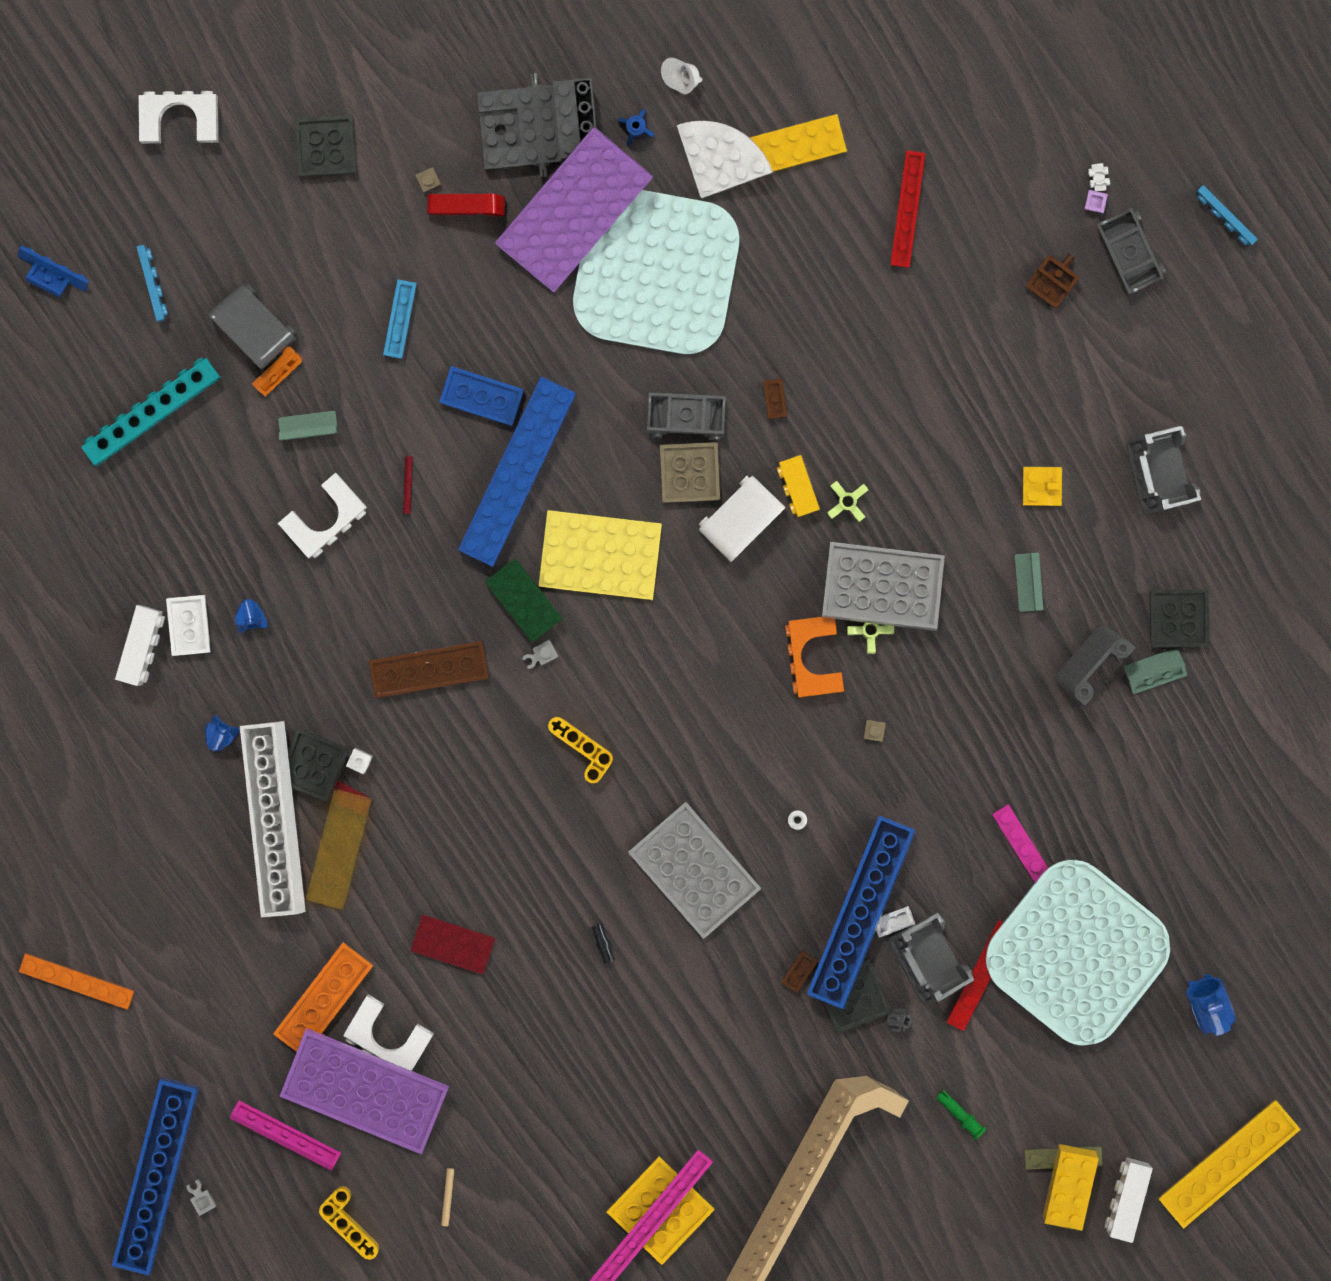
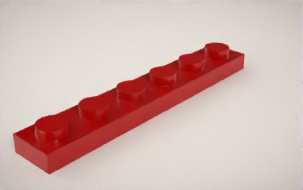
[890,150,925,268]
[946,920,1004,1031]

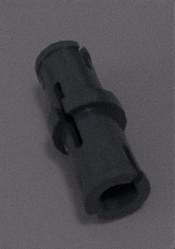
[591,923,615,964]

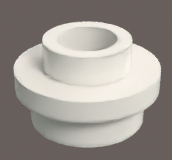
[788,811,807,830]

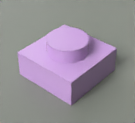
[1084,190,1108,214]

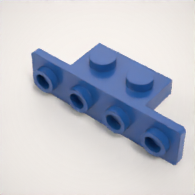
[18,246,89,298]

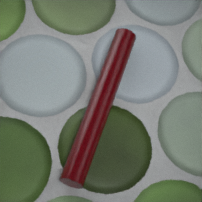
[403,456,413,514]

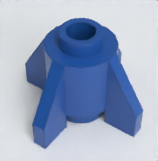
[618,109,654,146]
[234,599,268,633]
[204,715,240,751]

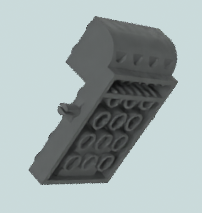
[477,73,596,178]

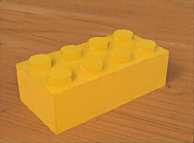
[1042,1144,1099,1231]

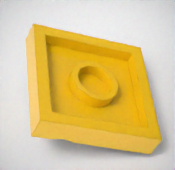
[1023,467,1062,506]

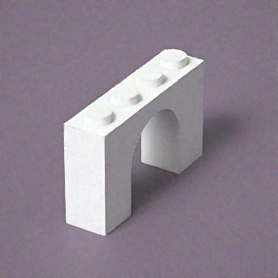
[139,91,218,144]
[278,473,367,559]
[343,995,434,1071]

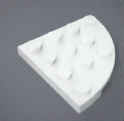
[677,121,773,198]

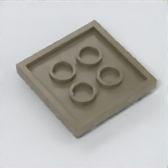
[660,442,720,503]

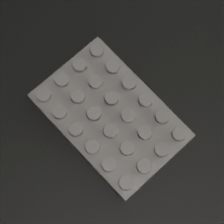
[822,542,945,631]
[628,802,761,939]

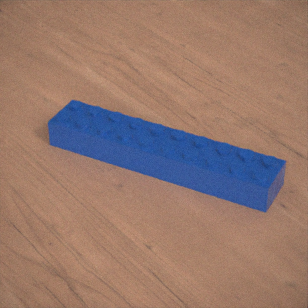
[458,377,576,567]
[807,816,916,1009]
[112,1077,199,1276]

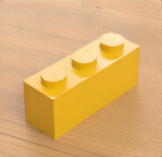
[777,455,820,517]

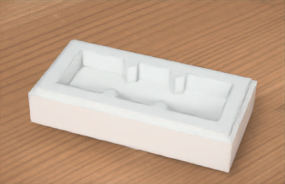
[876,906,915,938]

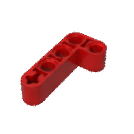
[427,194,505,217]

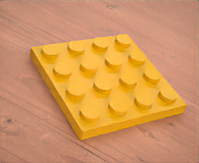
[606,1156,715,1265]

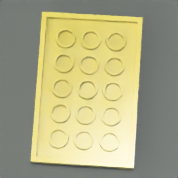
[539,510,662,600]

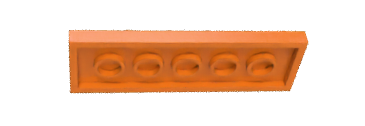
[273,942,374,1052]

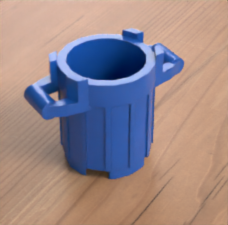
[1186,974,1236,1036]

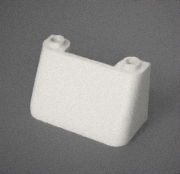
[698,475,786,562]

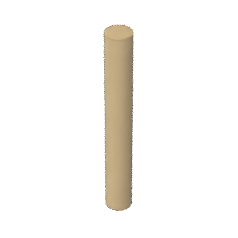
[441,1168,454,1226]

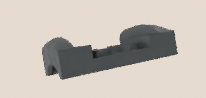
[1097,208,1167,294]
[647,392,726,441]

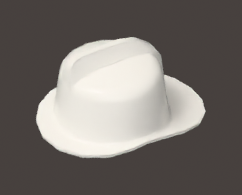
[661,58,702,94]

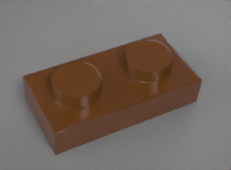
[763,379,787,419]
[781,950,818,993]

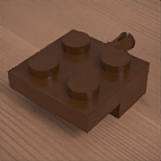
[1025,253,1080,309]

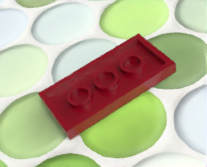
[410,914,495,974]

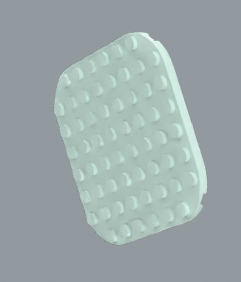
[573,190,739,354]
[986,860,1170,1045]

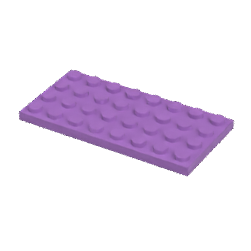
[495,126,653,292]
[280,1028,449,1154]

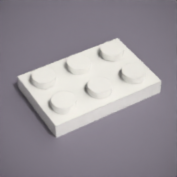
[166,595,211,656]

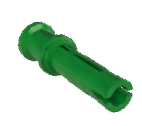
[936,1090,987,1140]

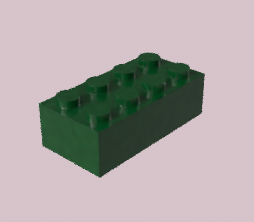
[485,558,563,642]

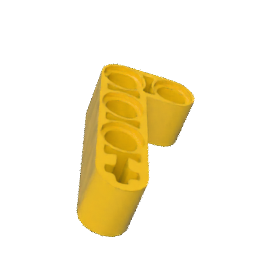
[548,717,613,783]
[319,1186,379,1260]

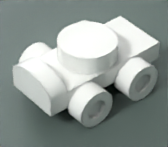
[1088,163,1110,192]

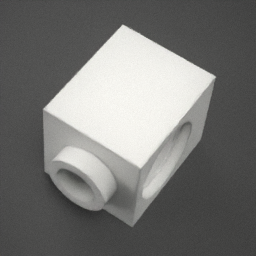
[346,748,373,774]

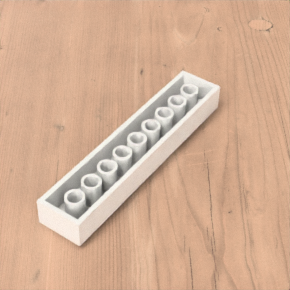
[240,721,306,917]

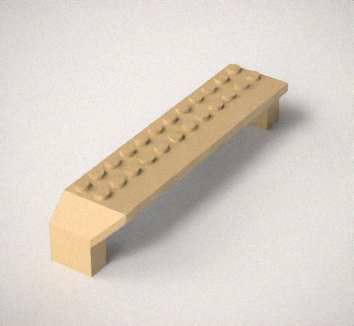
[726,1076,909,1281]

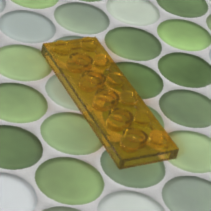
[306,789,372,910]

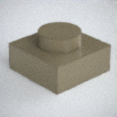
[416,167,441,193]
[863,720,886,742]

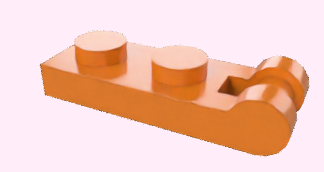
[252,347,302,396]

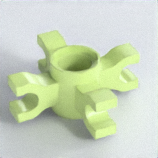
[828,481,868,522]
[847,623,894,654]

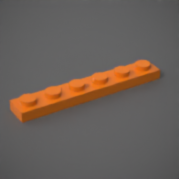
[19,953,134,1009]

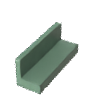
[278,411,338,441]
[1015,553,1043,612]
[1123,648,1187,694]

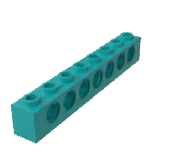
[81,358,222,466]

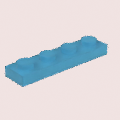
[1195,185,1258,246]
[137,245,168,322]
[383,280,417,359]

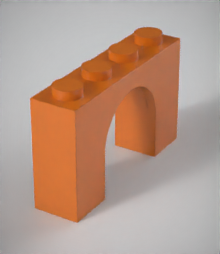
[785,617,844,697]

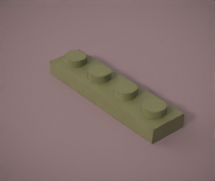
[1024,1146,1102,1169]

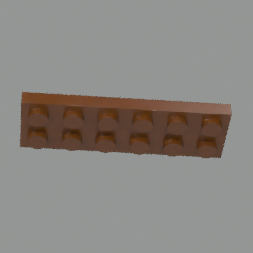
[369,641,489,698]

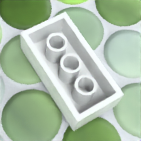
[115,605,165,686]
[1104,1157,1153,1243]

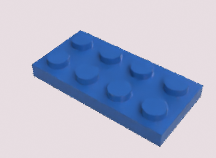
[439,366,524,426]

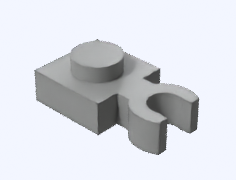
[522,640,558,669]
[186,1179,217,1216]

